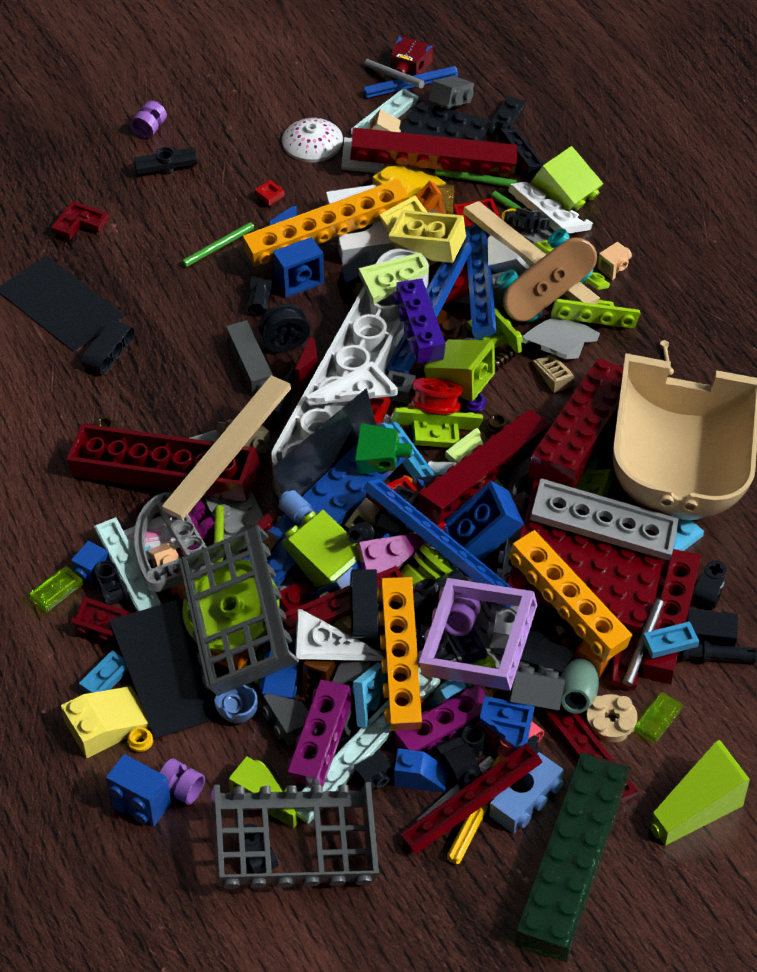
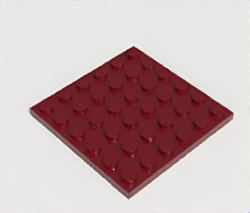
[508,480,663,634]

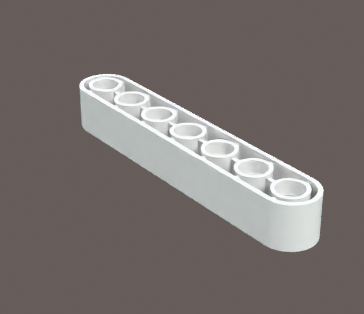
[272,248,429,498]

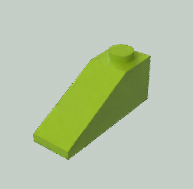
[229,756,297,829]

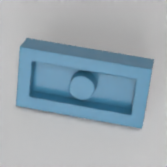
[642,621,699,658]
[79,650,128,694]
[428,680,467,709]

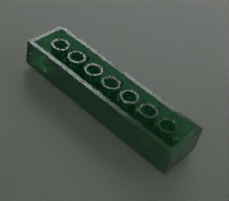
[515,752,631,963]

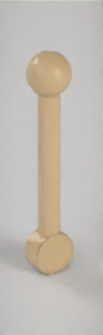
[660,340,674,376]

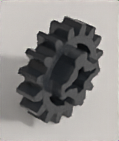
[504,208,550,233]

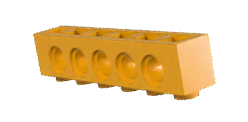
[508,530,632,662]
[377,577,422,731]

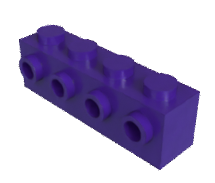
[393,278,446,363]

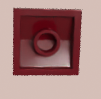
[295,337,318,399]

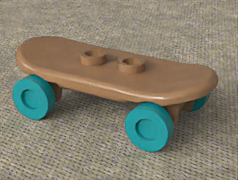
[496,229,597,323]

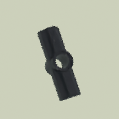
[134,147,198,175]
[392,569,465,614]

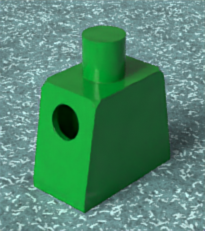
[355,423,412,474]

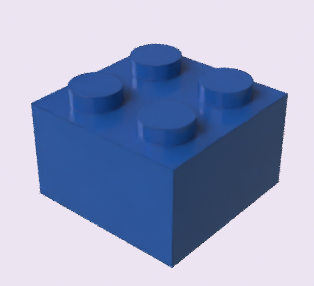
[273,237,324,298]
[106,754,171,827]

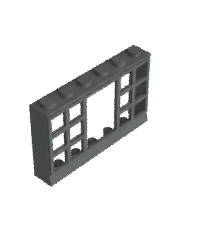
[178,525,299,695]
[211,782,379,889]

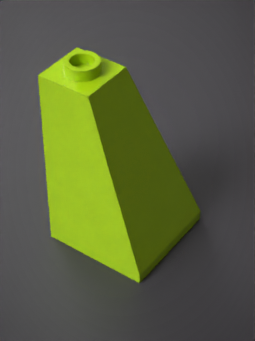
[650,740,750,846]

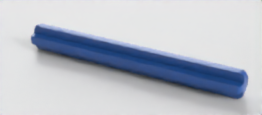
[364,66,458,98]

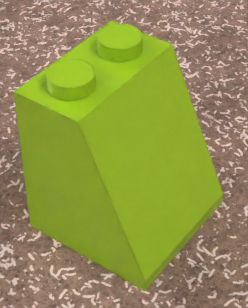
[530,146,603,212]
[424,339,495,402]
[280,510,359,587]

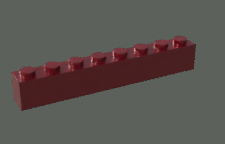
[350,127,517,177]
[416,409,551,525]

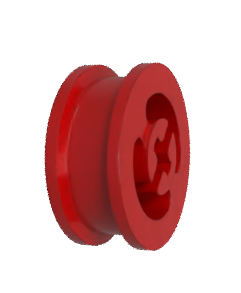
[410,378,463,414]

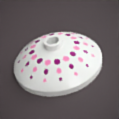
[282,118,343,163]

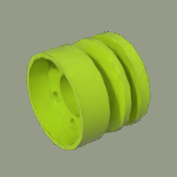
[400,543,457,589]

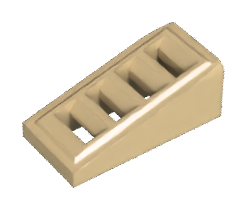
[533,354,574,393]

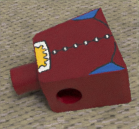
[391,35,434,76]

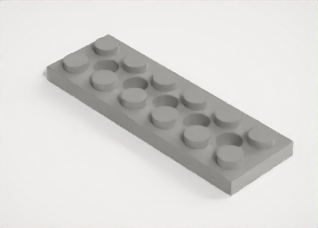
[530,479,679,560]

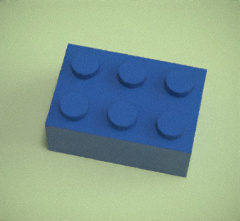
[444,481,524,561]

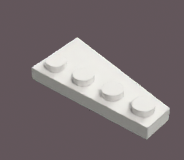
[508,182,593,233]

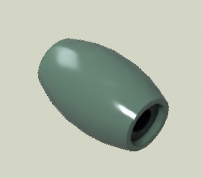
[560,658,599,714]

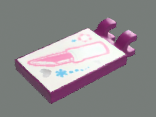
[123,500,215,566]

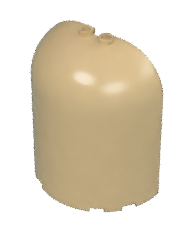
[613,354,757,520]

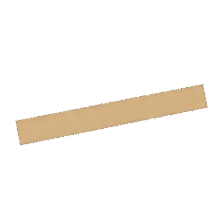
[463,201,600,304]
[162,375,291,520]

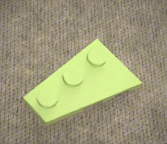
[359,253,429,305]

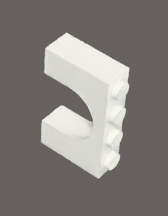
[326,185,395,265]

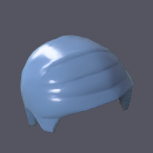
[214,685,258,724]

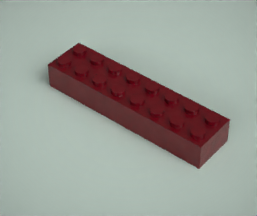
[528,358,623,488]
[66,423,260,502]

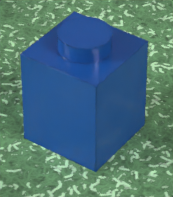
[71,541,109,584]

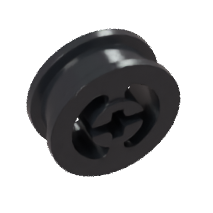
[258,304,310,353]

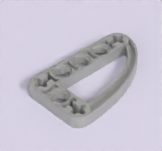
[134,492,213,592]

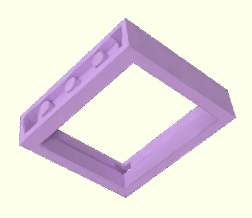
[418,578,537,691]

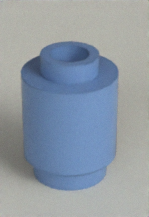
[278,490,312,525]

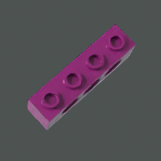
[287,680,354,787]
[394,685,489,756]

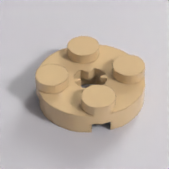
[586,694,637,742]

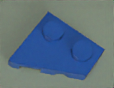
[479,696,535,750]

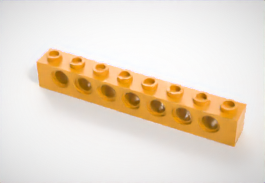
[243,179,409,267]

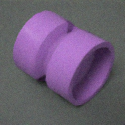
[130,100,167,139]
[444,596,481,636]
[160,758,205,805]

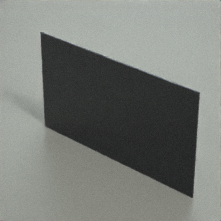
[0,255,125,352]
[273,388,376,496]
[109,599,222,739]
[492,604,583,673]

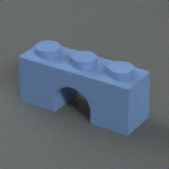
[489,752,564,834]

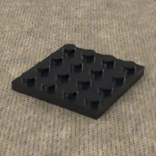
[400,100,491,170]

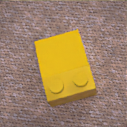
[373,165,446,198]

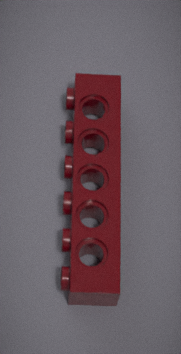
[639,549,702,685]

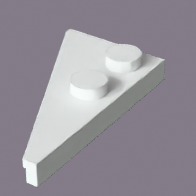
[306,361,398,405]
[295,609,384,661]

